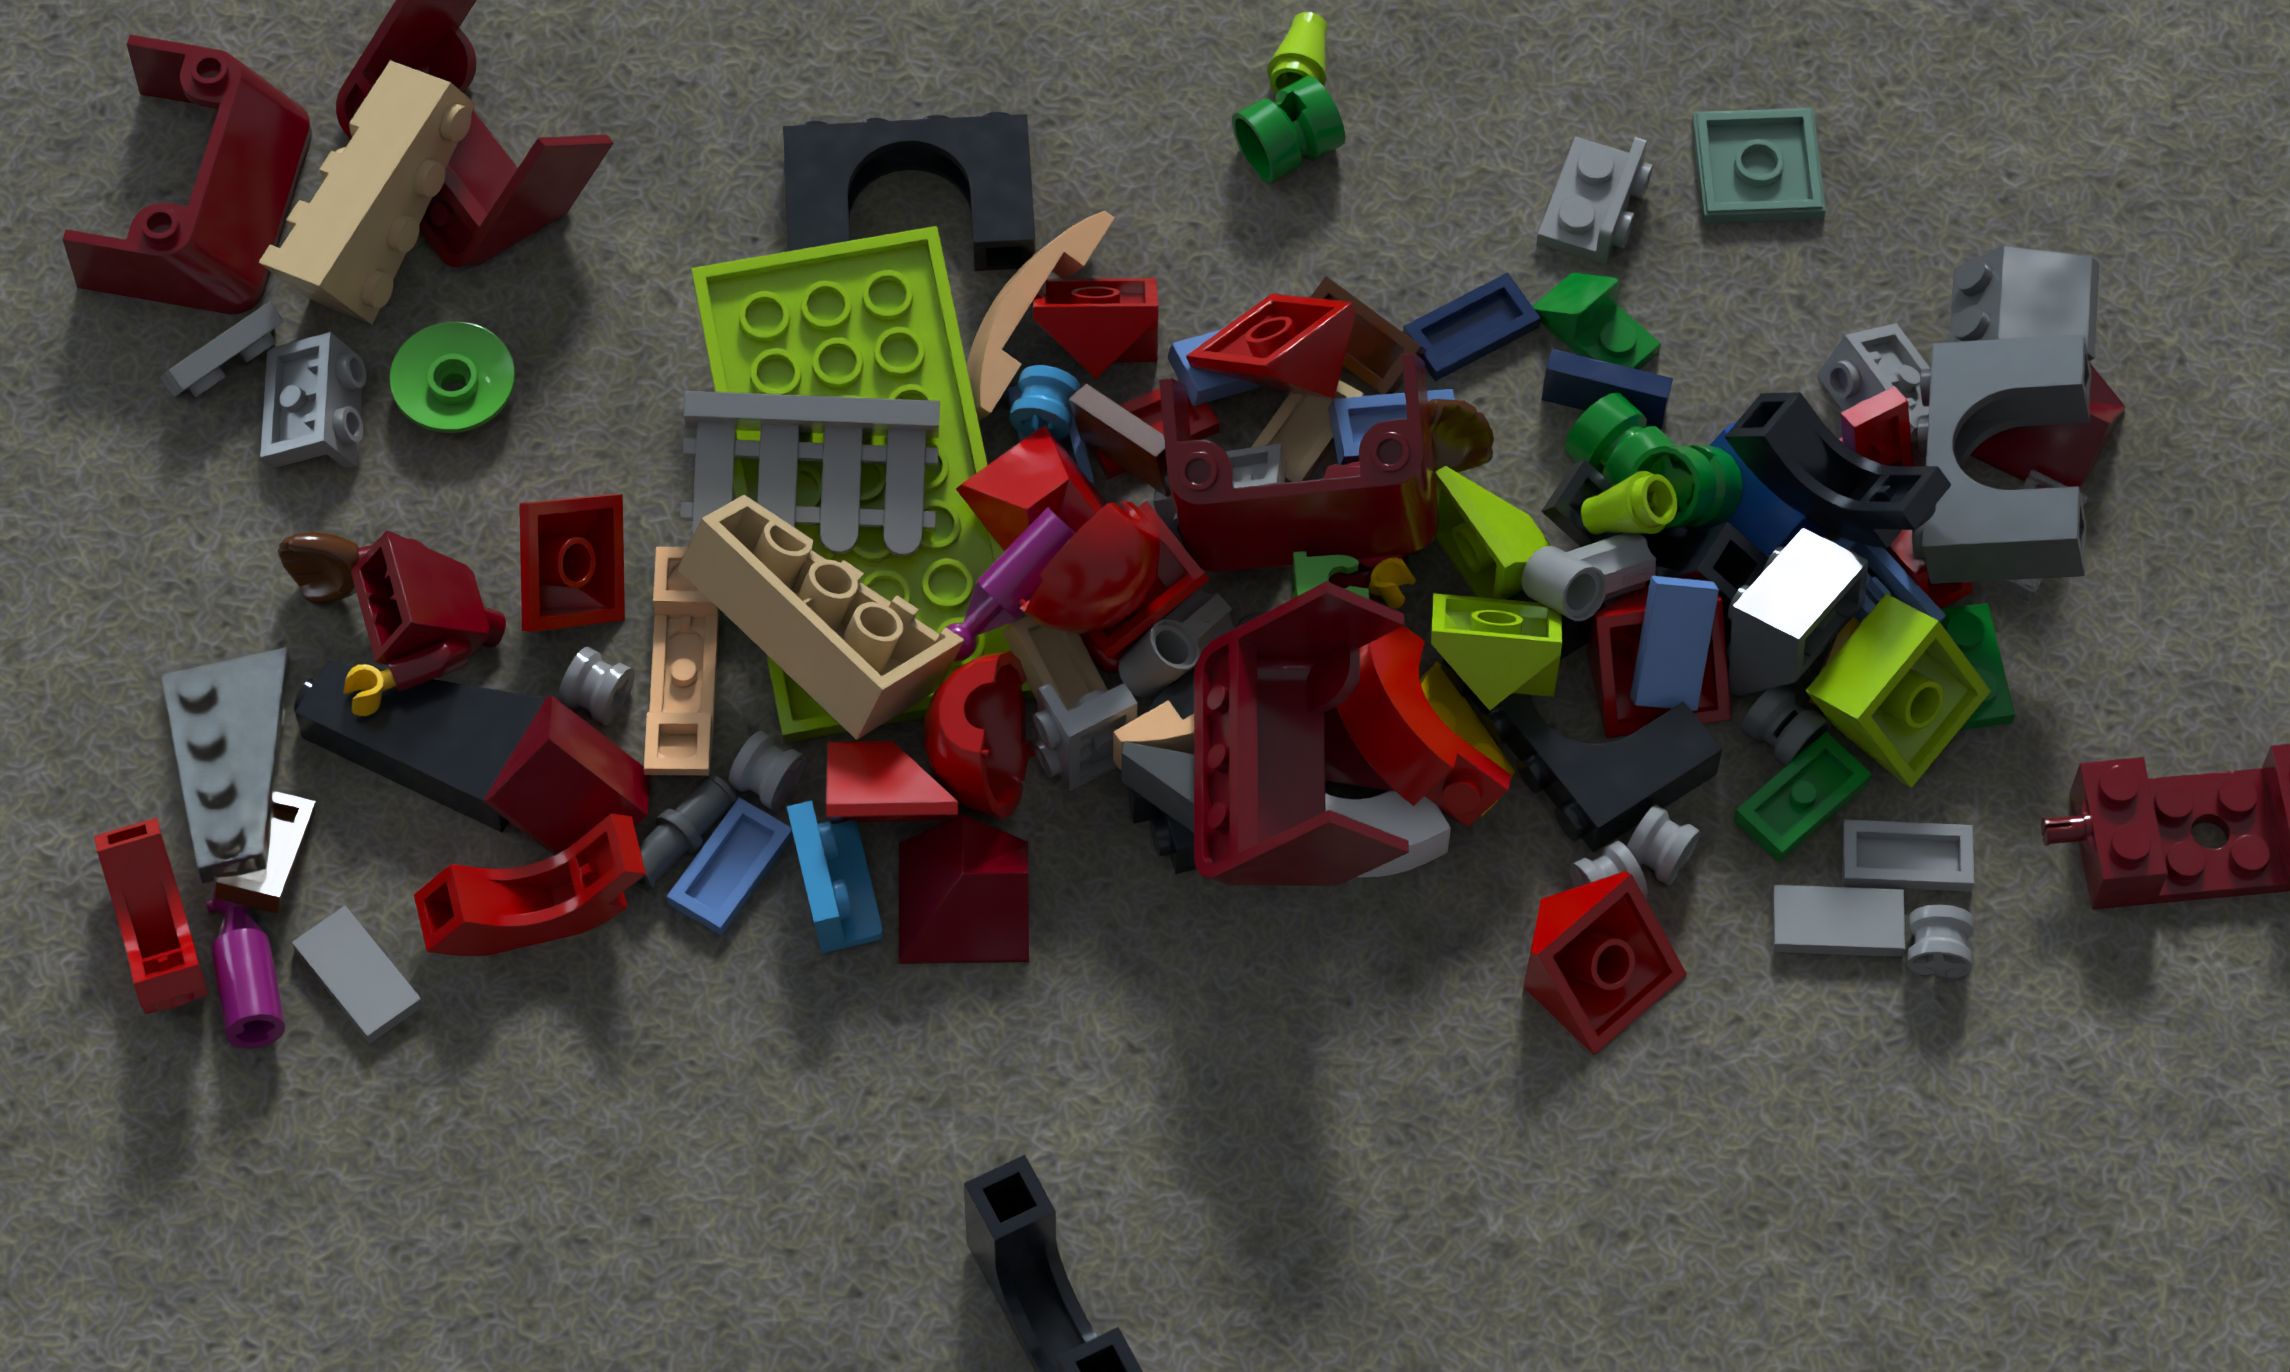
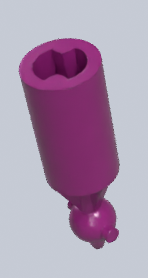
[941,507,1075,662]
[206,888,285,1049]

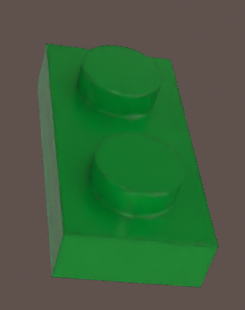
[1941,603,2015,730]
[1733,732,1872,863]

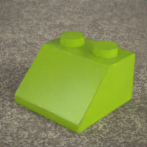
[1806,593,1991,788]

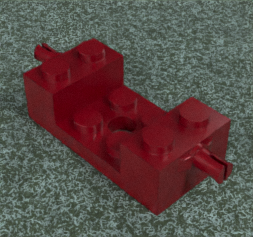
[2041,744,2290,910]

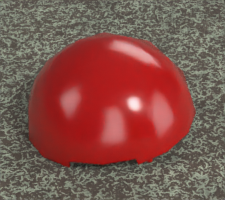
[1019,500,1162,634]
[924,651,1035,819]

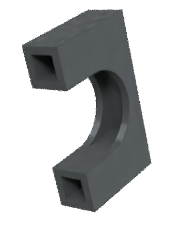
[1912,334,2091,584]

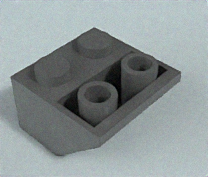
[1726,528,1868,697]

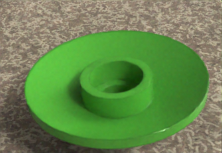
[390,321,515,433]

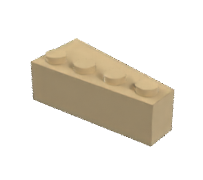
[258,60,476,325]
[678,495,965,740]

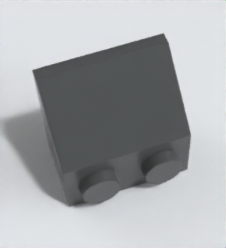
[1949,246,2099,361]

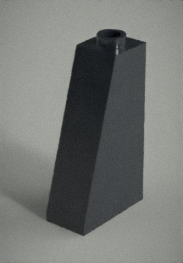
[294,661,546,833]

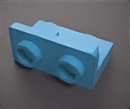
[787,801,884,954]

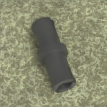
[634,774,737,891]

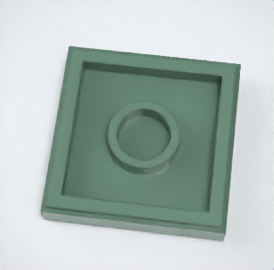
[1692,108,1826,224]

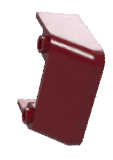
[336,0,614,267]
[62,34,312,314]
[1159,353,1439,573]
[1194,581,1409,886]

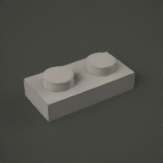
[159,301,285,398]

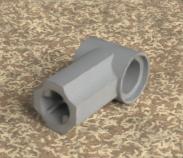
[1521,533,1656,621]
[1118,589,1234,699]

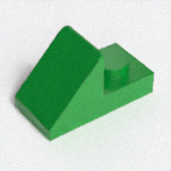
[1532,272,1661,370]

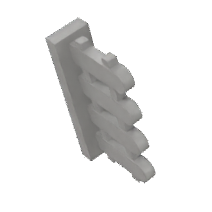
[680,391,940,557]

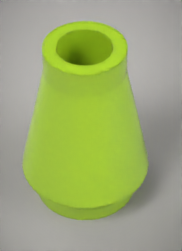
[1267,12,1328,93]
[1581,471,1677,535]

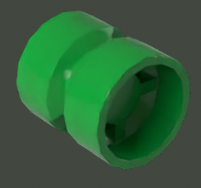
[1232,75,1346,184]
[1564,393,1676,486]
[1629,445,1743,529]

